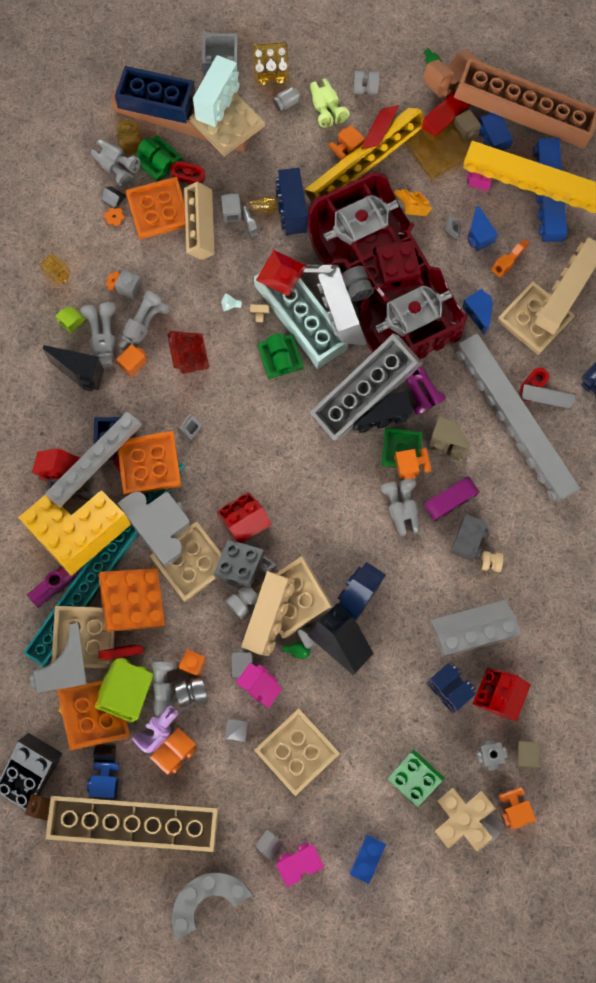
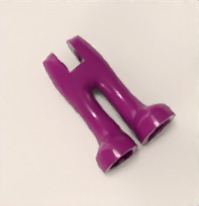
[405,365,446,415]

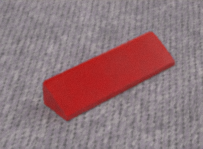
[422,90,471,137]

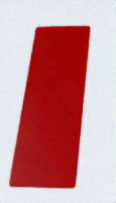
[361,105,399,149]

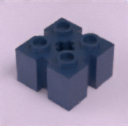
[426,663,476,714]

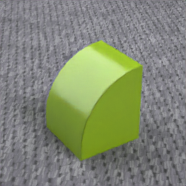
[55,306,86,334]

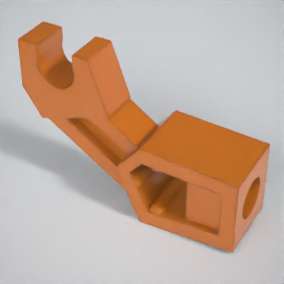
[491,239,529,278]

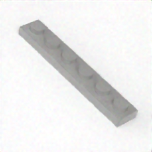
[45,412,142,507]

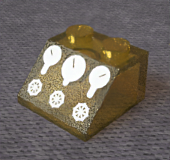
[252,42,289,84]

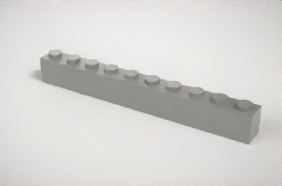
[456,333,580,504]

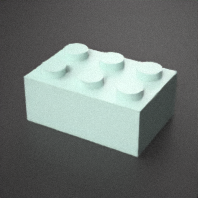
[193,55,240,127]

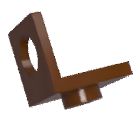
[25,794,50,821]

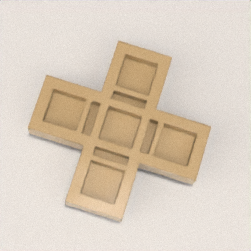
[435,788,496,852]

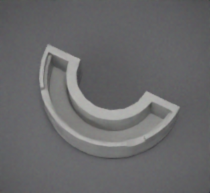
[172,872,253,940]

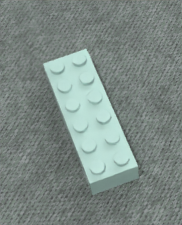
[254,273,348,369]

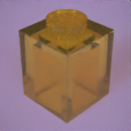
[39,253,70,286]

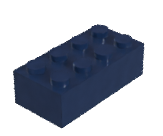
[115,66,195,124]

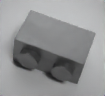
[450,514,489,561]

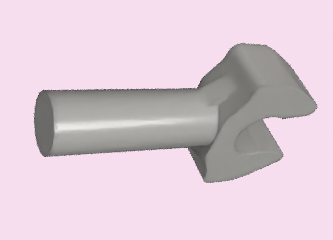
[241,206,258,237]

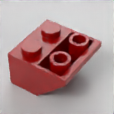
[217,492,272,543]
[473,668,531,722]

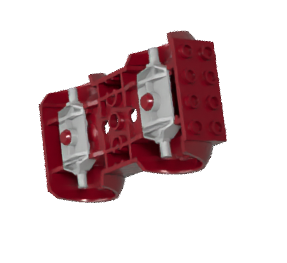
[308,171,468,359]

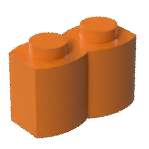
[150,727,197,775]

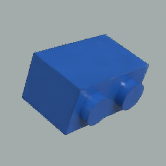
[479,113,513,151]
[349,835,386,884]

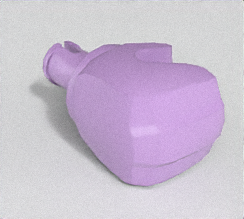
[132,706,178,753]

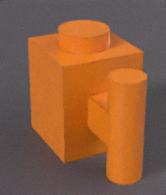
[328,125,365,160]
[394,448,432,480]
[498,787,537,829]

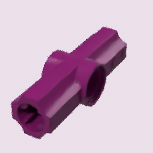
[27,566,83,608]

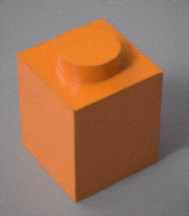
[116,344,147,377]
[179,649,206,677]

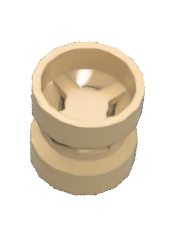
[480,551,503,572]

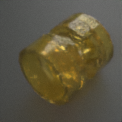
[115,120,141,154]

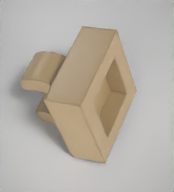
[250,304,270,323]

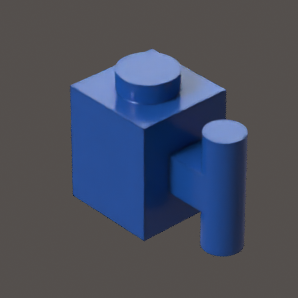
[86,761,119,799]

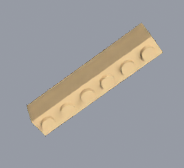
[535,237,596,335]

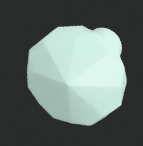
[221,293,242,311]

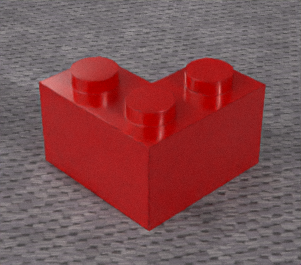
[32,448,80,481]

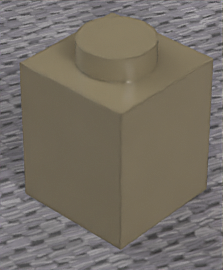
[454,110,481,143]
[516,741,539,772]

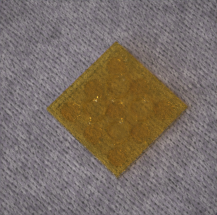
[404,122,470,180]

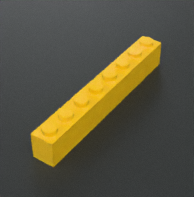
[304,108,424,203]
[463,141,596,213]

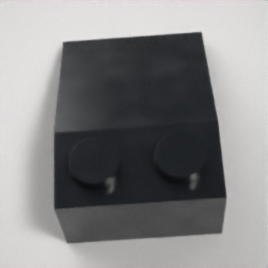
[43,345,104,392]
[308,603,374,675]

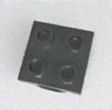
[213,540,265,588]

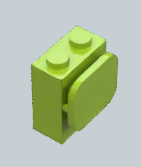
[95,658,154,723]

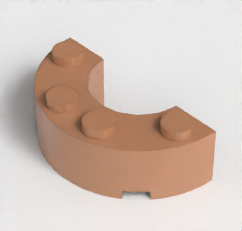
[423,49,481,99]

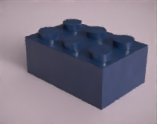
[275,167,308,235]

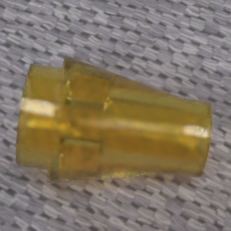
[249,196,276,214]

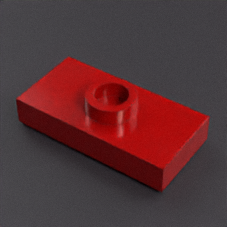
[98,644,143,660]

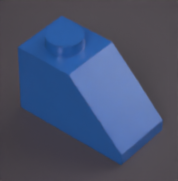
[468,206,498,251]
[462,289,493,334]

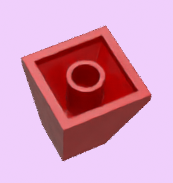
[256,250,306,296]

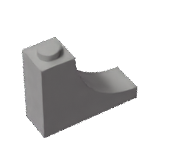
[30,623,86,693]

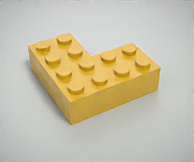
[18,490,131,576]

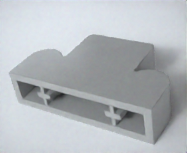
[117,492,190,568]

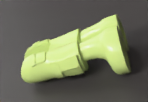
[310,78,350,128]

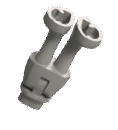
[119,291,171,351]
[81,302,115,367]

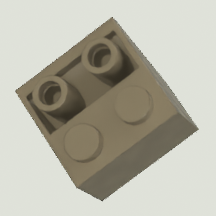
[428,416,470,461]

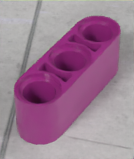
[424,476,480,522]

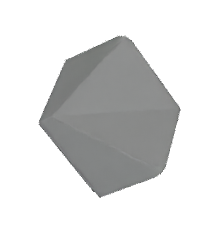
[298,626,318,649]
[225,719,248,742]

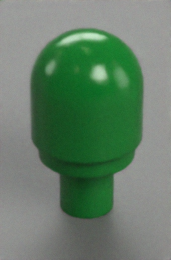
[423,48,443,65]
[282,642,310,659]

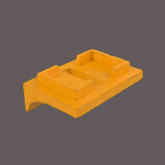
[394,189,432,216]

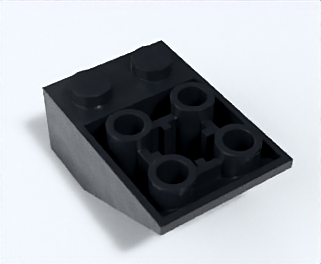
[353,391,413,433]
[0,733,63,811]

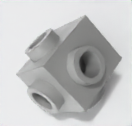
[476,740,507,771]

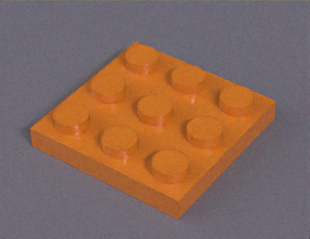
[125,177,186,240]
[118,431,182,496]
[99,568,165,632]
[57,680,130,751]

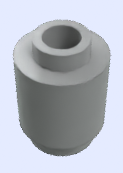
[273,86,300,111]

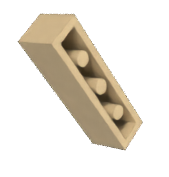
[184,182,215,260]
[241,571,295,656]

